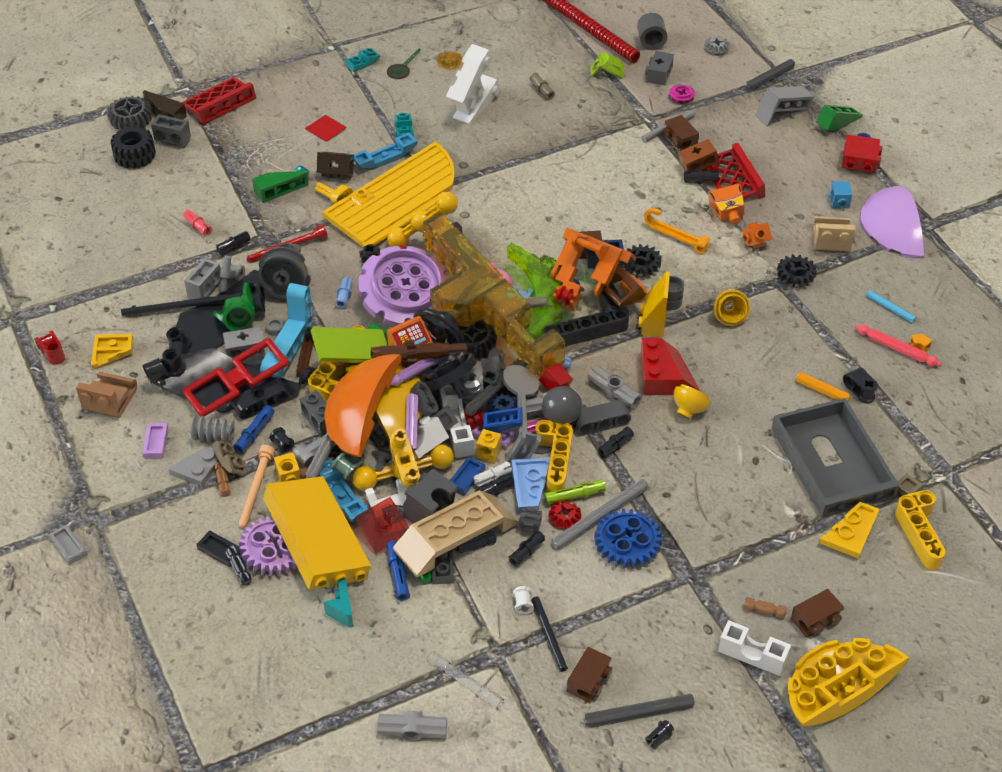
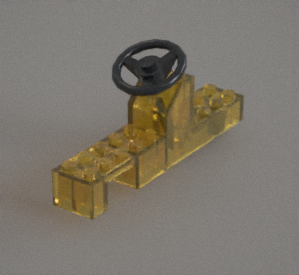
[413,212,565,377]

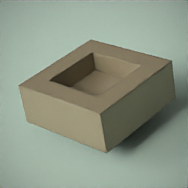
[897,473,923,496]

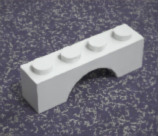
[439,384,474,458]

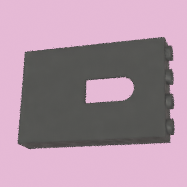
[771,398,900,518]

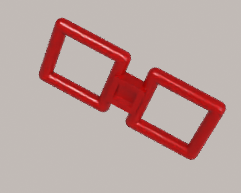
[182,338,289,417]

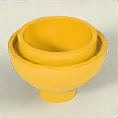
[713,289,750,326]
[673,384,711,419]

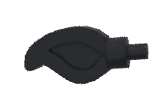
[298,366,316,385]

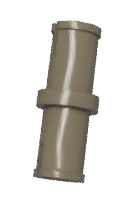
[530,73,555,100]

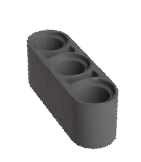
[574,400,631,435]

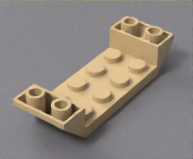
[393,490,519,577]

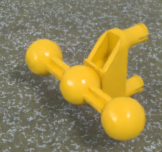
[387,192,458,262]
[352,428,454,491]

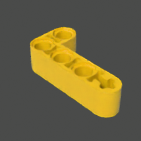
[535,420,573,492]
[895,490,946,571]

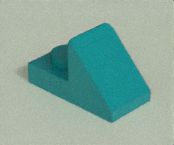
[323,580,353,627]

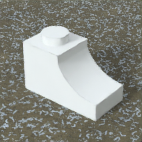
[413,416,449,459]

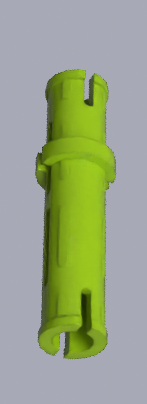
[544,479,606,506]

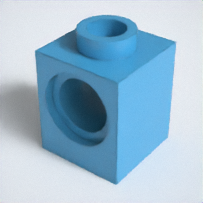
[829,181,852,208]

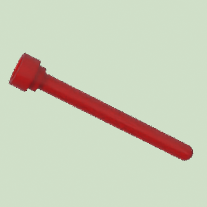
[246,224,328,262]

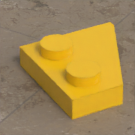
[91,334,134,369]

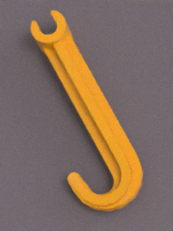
[644,208,711,254]

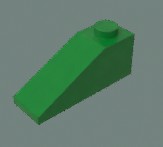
[816,105,863,132]
[252,171,309,203]

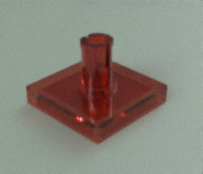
[354,497,409,553]

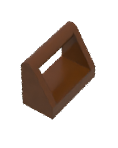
[603,265,646,308]

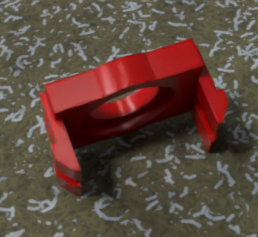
[464,406,483,430]

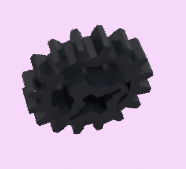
[623,244,662,277]
[777,254,817,287]

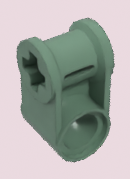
[331,452,365,480]

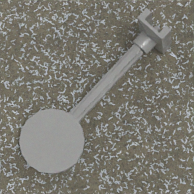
[502,365,541,463]

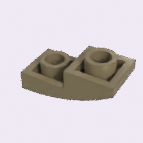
[212,440,247,476]

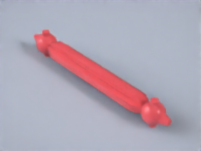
[855,325,942,367]

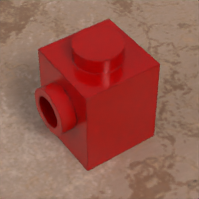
[539,363,573,391]

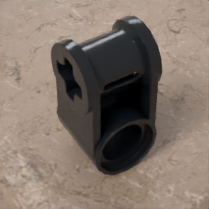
[843,367,878,403]

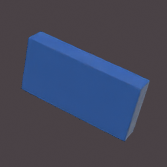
[450,457,485,496]

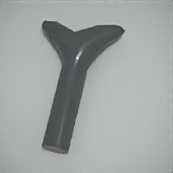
[371,451,392,470]

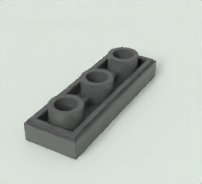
[432,549,454,584]

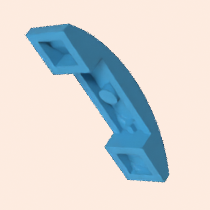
[354,132,418,168]
[318,458,370,522]

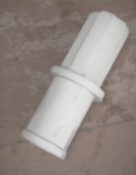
[473,461,512,487]

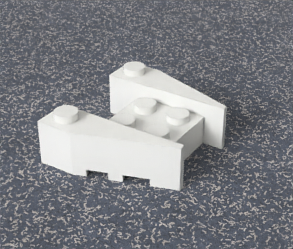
[446,44,500,125]

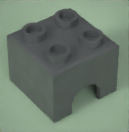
[403,469,457,524]

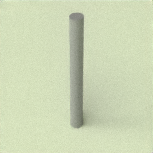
[641,110,695,142]

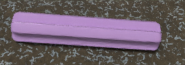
[405,393,418,451]

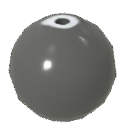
[542,386,582,424]

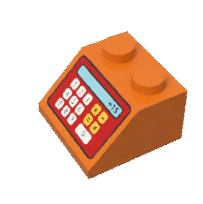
[387,316,433,368]

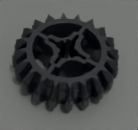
[447,316,497,359]

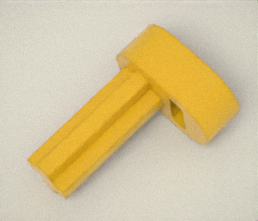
[315,182,353,204]

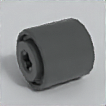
[637,13,668,50]

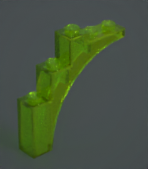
[507,243,563,347]

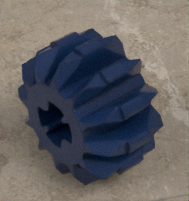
[487,393,517,422]

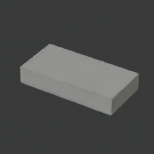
[48,524,88,565]

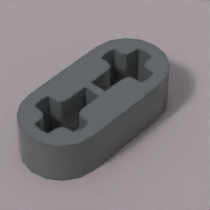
[410,381,438,417]

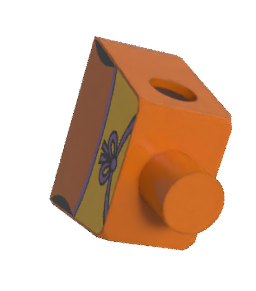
[708,183,744,225]

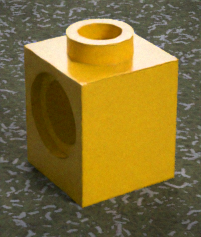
[476,429,502,464]
[274,452,301,482]

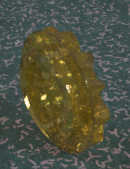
[437,50,462,68]

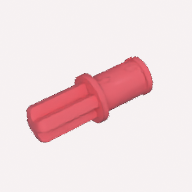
[183,209,212,236]

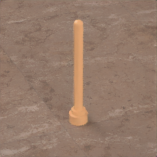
[239,445,275,528]

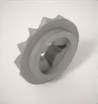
[705,36,730,54]

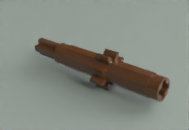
[370,340,467,364]

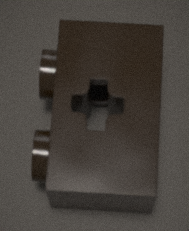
[316,151,354,178]

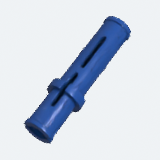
[233,405,275,454]
[386,541,410,601]

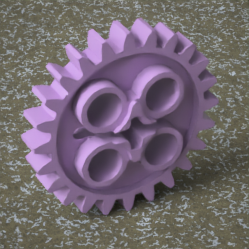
[239,516,296,576]

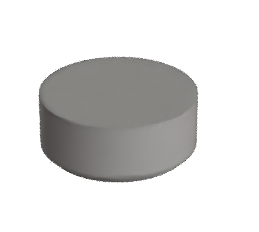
[266,318,284,336]

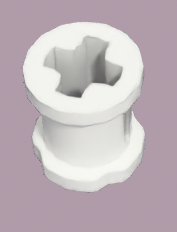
[513,586,534,615]

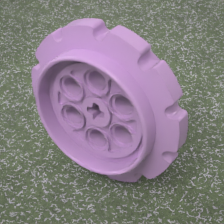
[358,246,452,327]

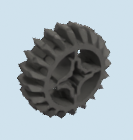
[107,95,152,131]

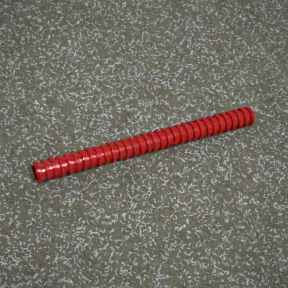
[543,0,640,63]

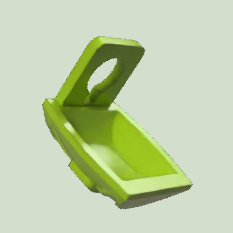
[590,53,624,79]

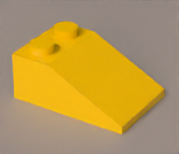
[638,271,670,337]

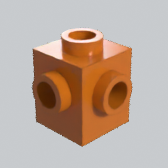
[742,222,773,248]

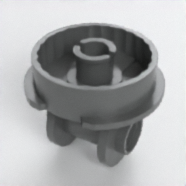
[258,243,311,299]

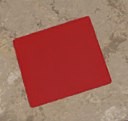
[305,115,347,141]

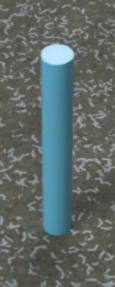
[866,290,916,323]

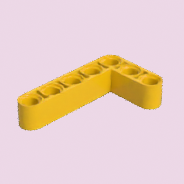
[308,325,365,402]

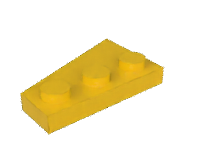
[819,502,879,559]

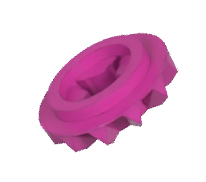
[669,85,695,103]

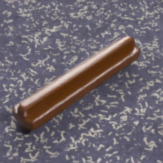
[296,333,314,377]

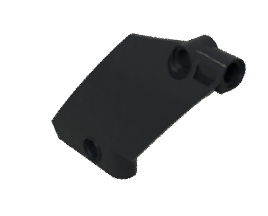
[166,270,265,354]
[142,348,301,419]

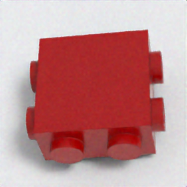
[841,134,883,173]

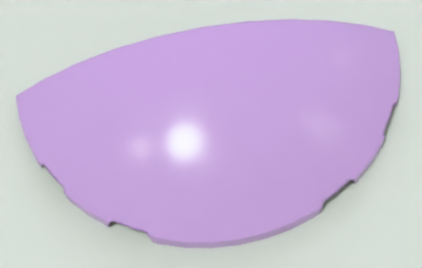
[860,186,924,258]

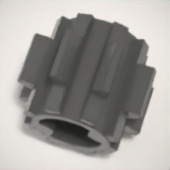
[519,506,542,532]

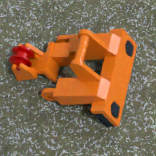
[550,228,636,312]

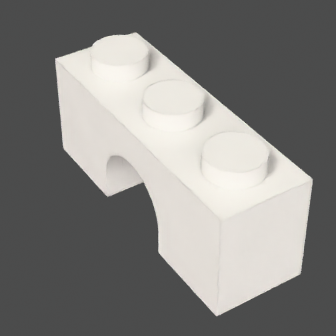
[718,620,791,676]

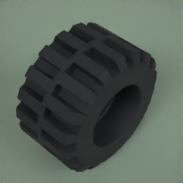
[110,126,156,169]

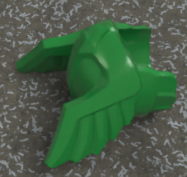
[213,282,255,331]

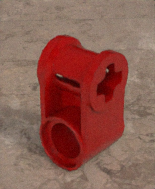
[34,330,65,365]

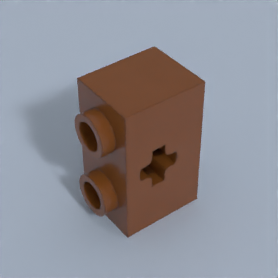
[678,139,719,171]

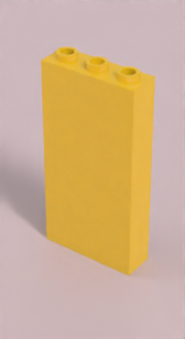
[263,476,371,590]

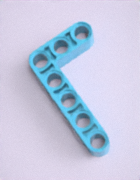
[260,283,312,379]

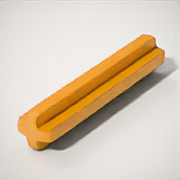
[796,372,850,401]

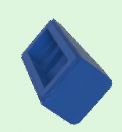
[483,407,523,433]

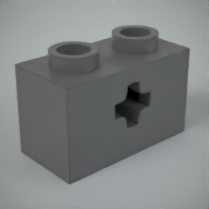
[645,51,674,85]

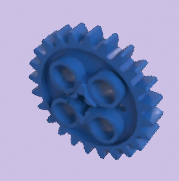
[594,509,662,569]

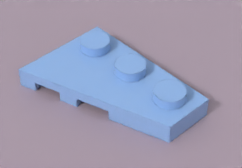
[511,457,550,512]

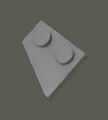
[168,447,220,487]

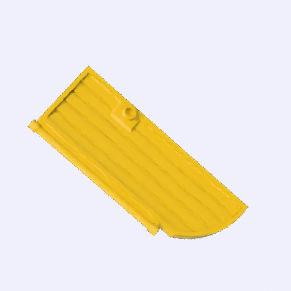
[322,141,454,248]

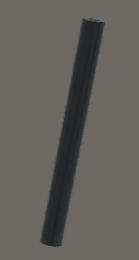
[531,596,568,672]

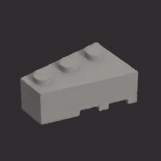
[755,86,814,126]

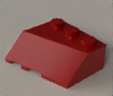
[641,338,701,395]

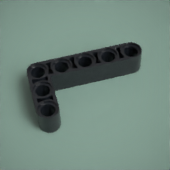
[543,284,629,350]

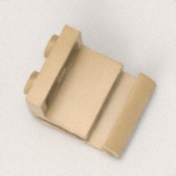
[813,216,855,252]

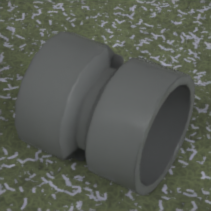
[666,276,684,310]

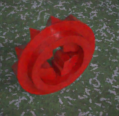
[549,500,582,529]

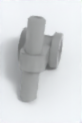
[219,255,245,292]

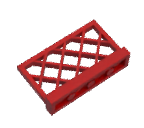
[181,77,256,124]
[705,143,766,200]

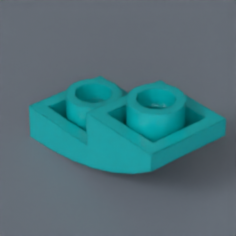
[344,48,380,72]
[395,113,414,137]

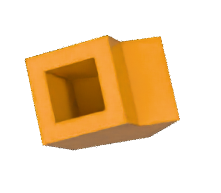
[910,334,933,352]

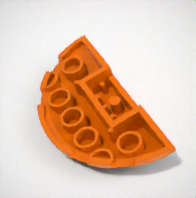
[324,354,402,458]

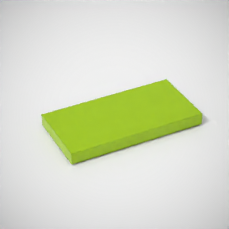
[311,327,387,363]

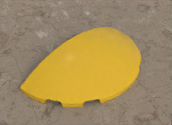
[346,364,423,440]
[788,638,909,727]

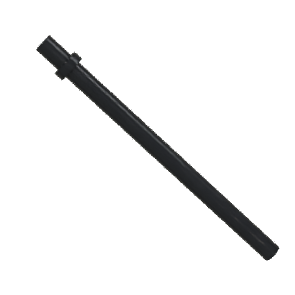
[121,293,242,316]

